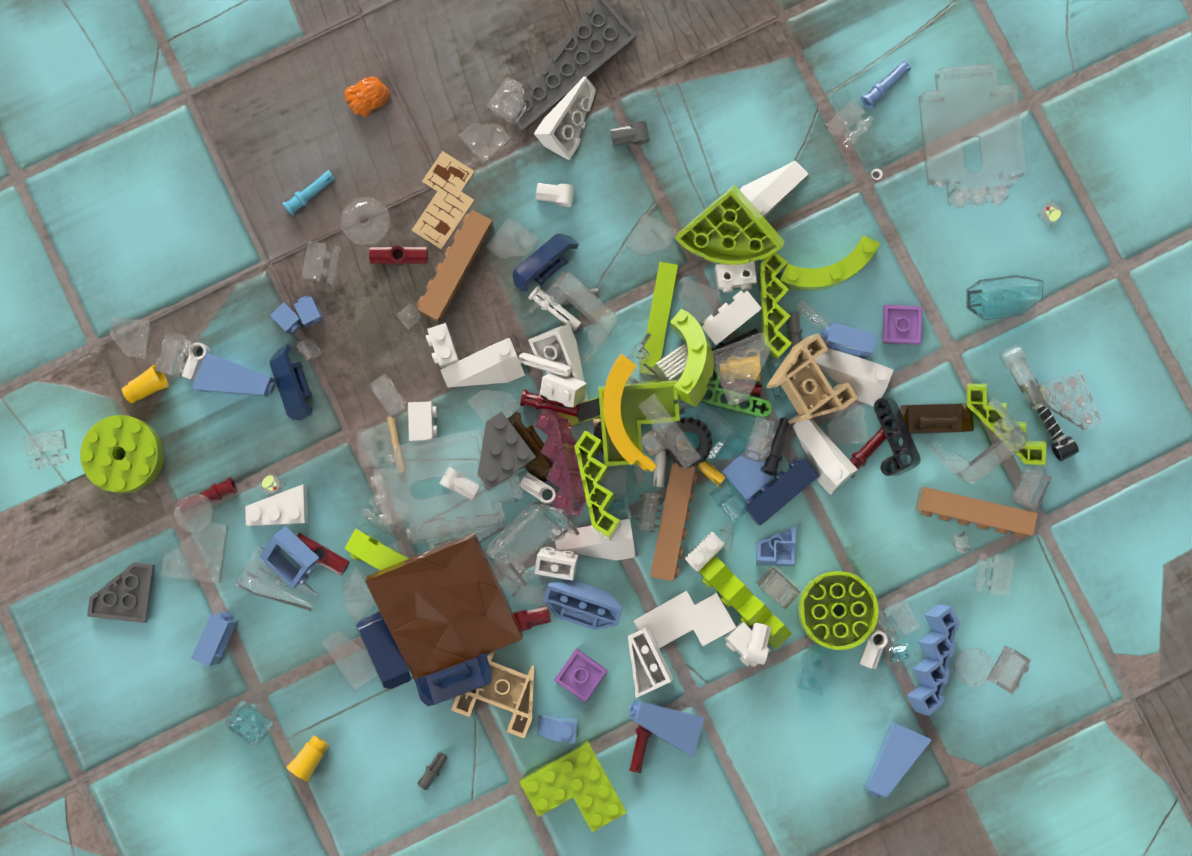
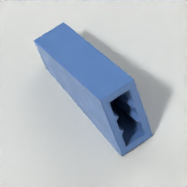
[192,352,275,397]
[629,699,704,757]
[865,722,931,798]

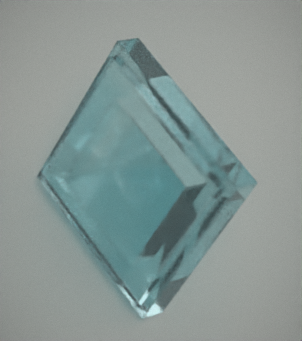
[889,643,909,662]

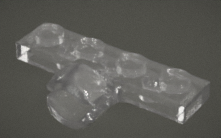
[638,394,701,469]

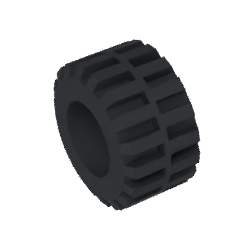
[663,417,712,468]

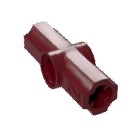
[369,245,428,266]
[296,533,350,576]
[514,606,551,631]

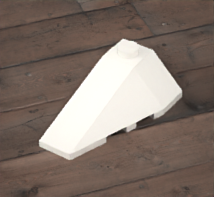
[534,77,596,160]
[740,161,808,218]
[528,324,588,403]
[441,338,525,388]
[815,348,893,407]
[793,418,858,495]
[554,519,636,560]

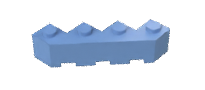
[907,604,960,716]

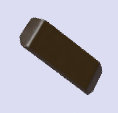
[900,403,974,434]
[508,412,560,482]

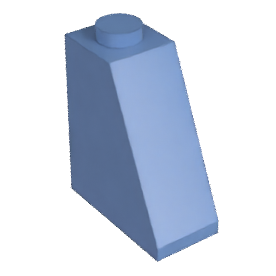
[537,715,577,743]

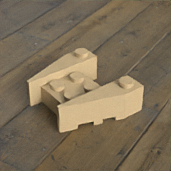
[766,333,858,424]
[451,651,535,739]

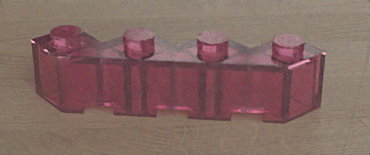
[535,409,586,516]

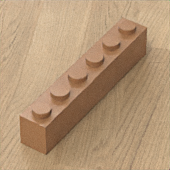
[417,210,493,323]
[650,463,698,581]
[915,487,1038,539]

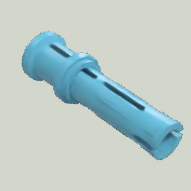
[282,170,336,216]

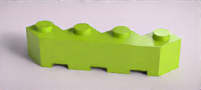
[758,252,792,360]
[967,383,1046,465]
[574,431,621,541]
[699,556,792,650]

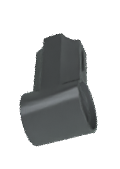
[611,121,650,147]

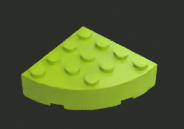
[675,184,785,265]

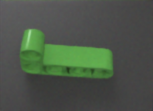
[700,367,772,419]

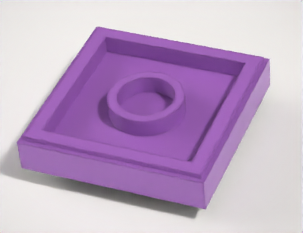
[882,305,922,345]
[554,648,608,703]

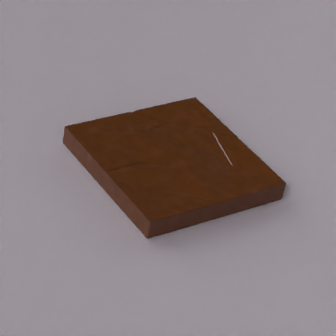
[365,532,523,680]

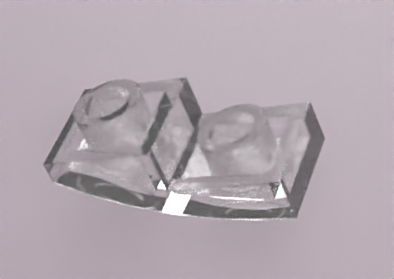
[370,374,408,418]

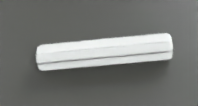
[519,353,571,377]

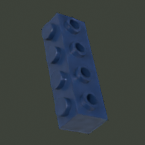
[743,458,819,526]

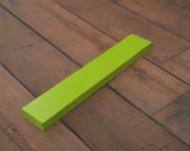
[639,261,678,377]

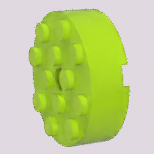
[80,415,164,493]
[797,571,879,650]

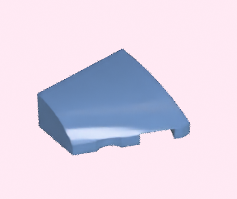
[756,526,796,566]

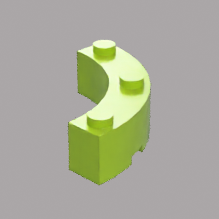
[779,235,880,291]
[670,309,714,408]
[344,528,410,570]

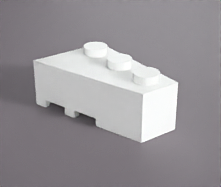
[702,290,762,345]
[245,484,309,526]
[628,626,673,698]

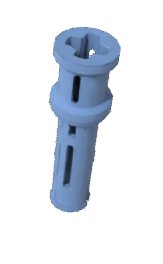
[861,61,911,109]

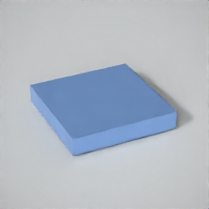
[721,447,774,500]

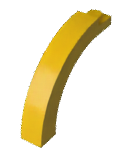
[603,353,657,472]

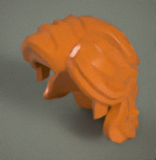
[344,76,390,118]

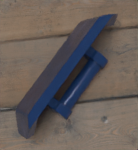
[512,234,579,292]
[270,344,313,420]
[356,612,411,689]
[415,653,492,706]

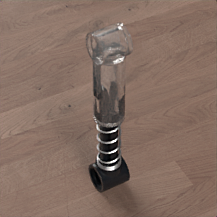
[999,344,1079,462]

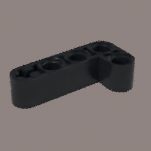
[874,398,921,476]

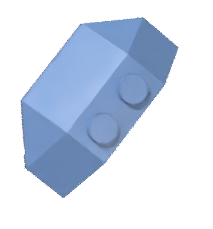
[543,580,623,630]

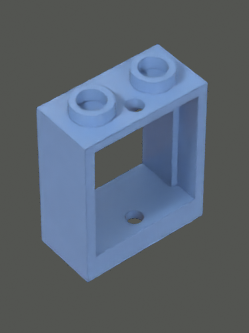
[821,322,877,359]
[260,526,319,588]
[191,611,238,666]

